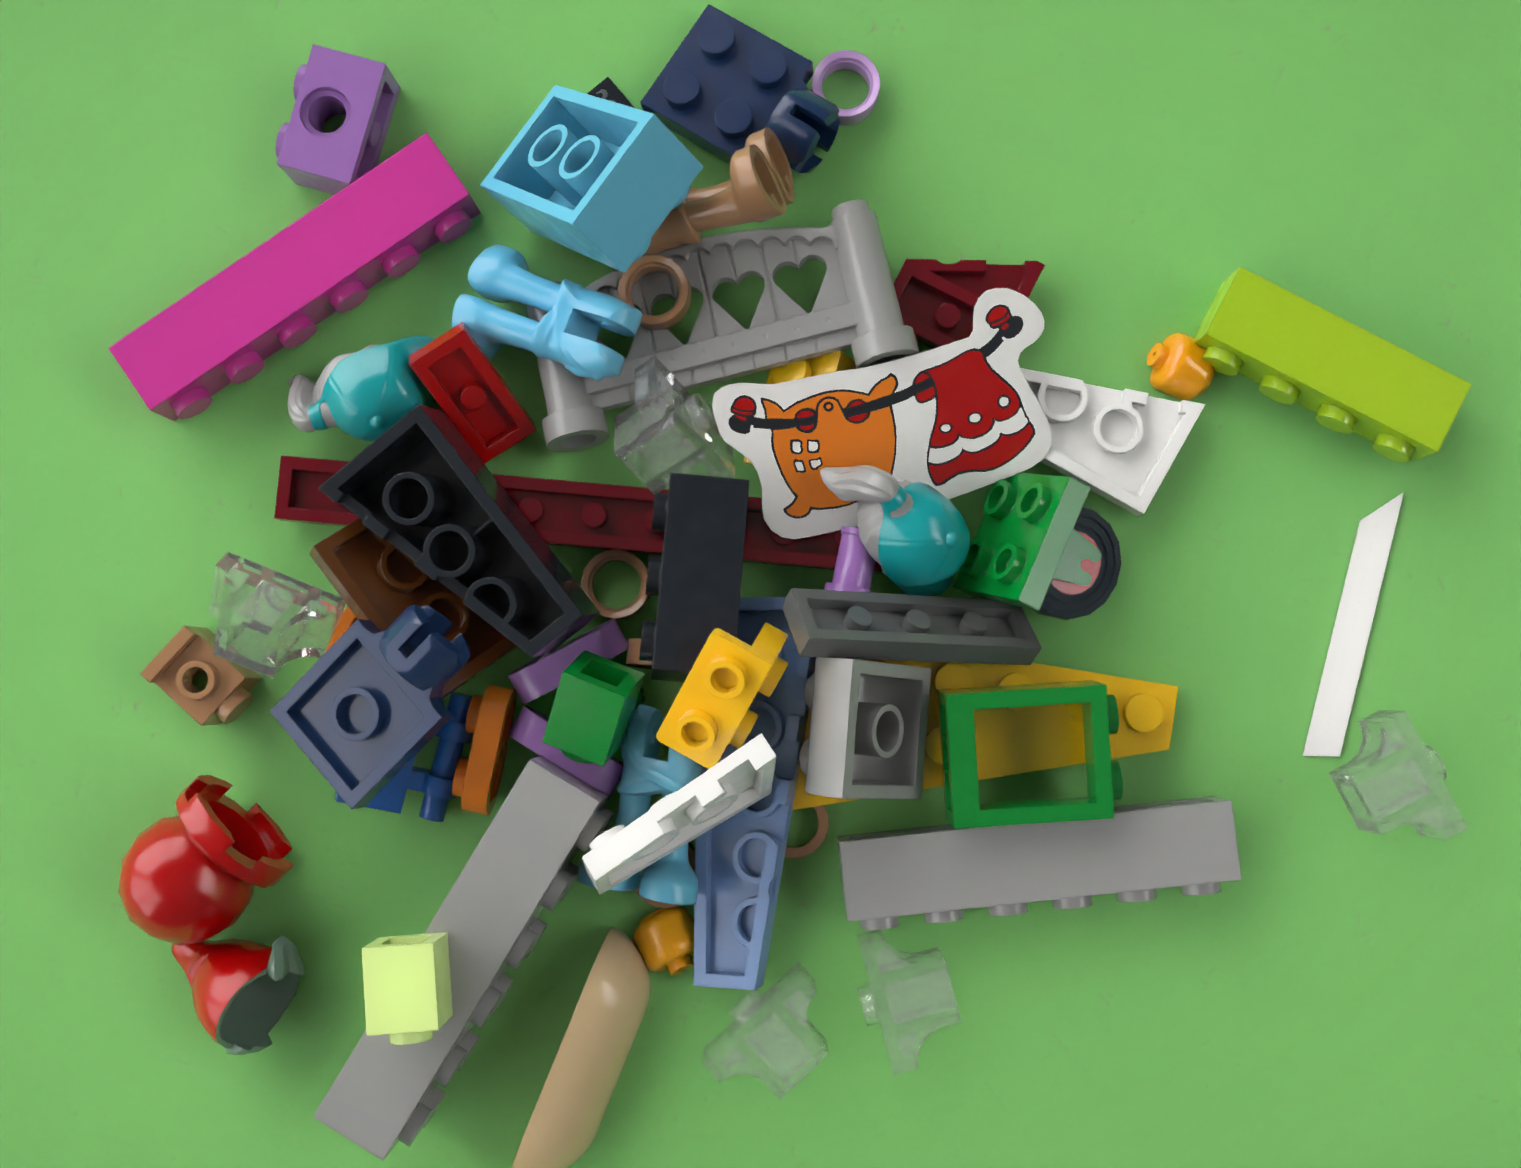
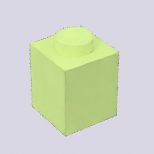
[362,932,453,1045]

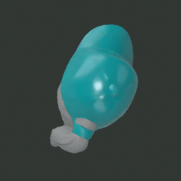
[288,336,437,441]
[820,465,970,596]

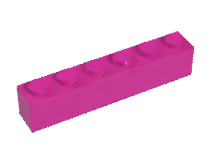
[108,132,481,421]

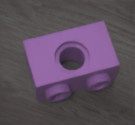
[275,44,401,195]

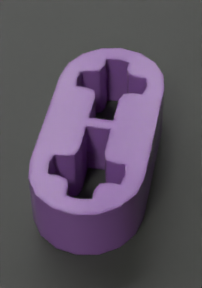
[507,618,628,704]
[508,705,623,795]

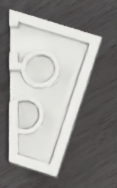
[1020,368,1205,517]
[582,733,777,895]

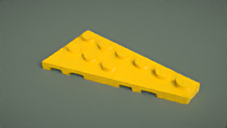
[792,659,1178,810]

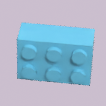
[480,85,704,273]

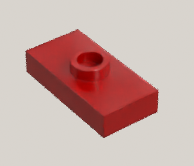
[408,322,536,464]

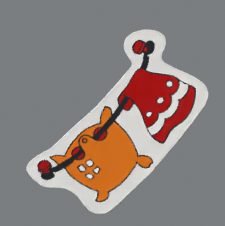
[712,288,1052,539]

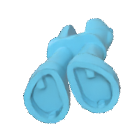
[451,244,642,380]
[577,704,702,905]

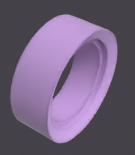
[811,50,880,125]

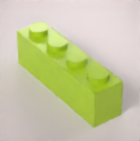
[1194,267,1472,463]

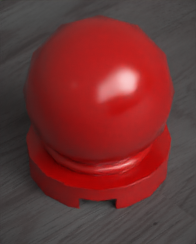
[118,775,294,946]

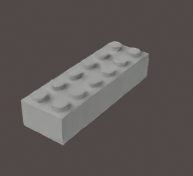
[313,756,614,1160]

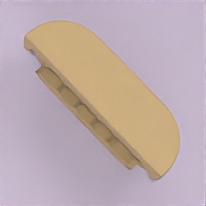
[512,926,651,1168]

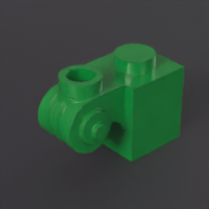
[542,650,645,767]

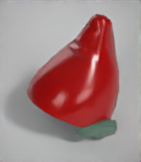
[172,935,305,1055]

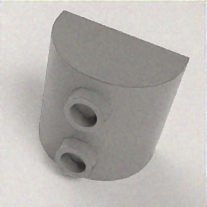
[799,657,931,799]

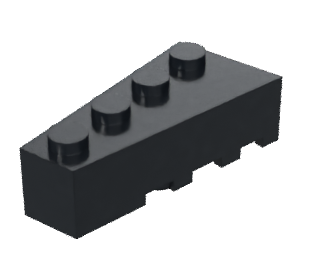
[318,404,600,657]

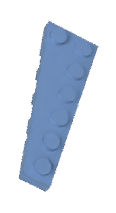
[693,597,816,990]

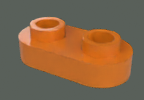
[452,685,517,816]

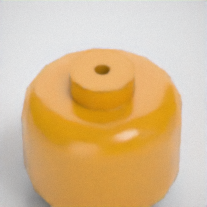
[1146,333,1215,401]
[633,907,694,976]

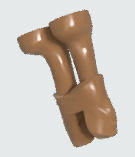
[643,128,795,256]

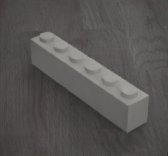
[837,796,1242,930]

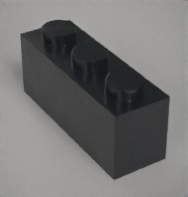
[639,472,749,682]

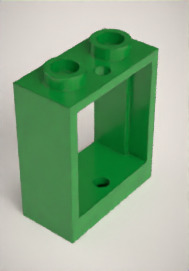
[938,680,1123,829]

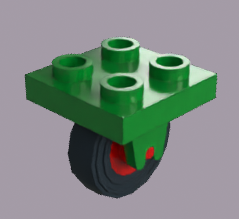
[953,473,1121,620]

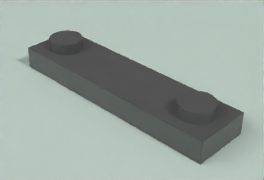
[782,588,1042,665]

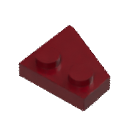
[894,259,1045,349]

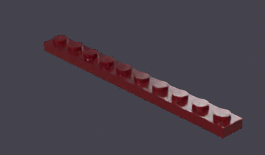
[274,456,883,574]

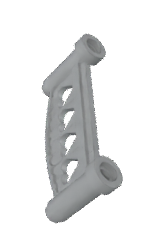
[525,199,920,452]

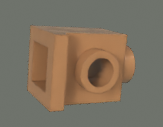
[140,625,262,726]

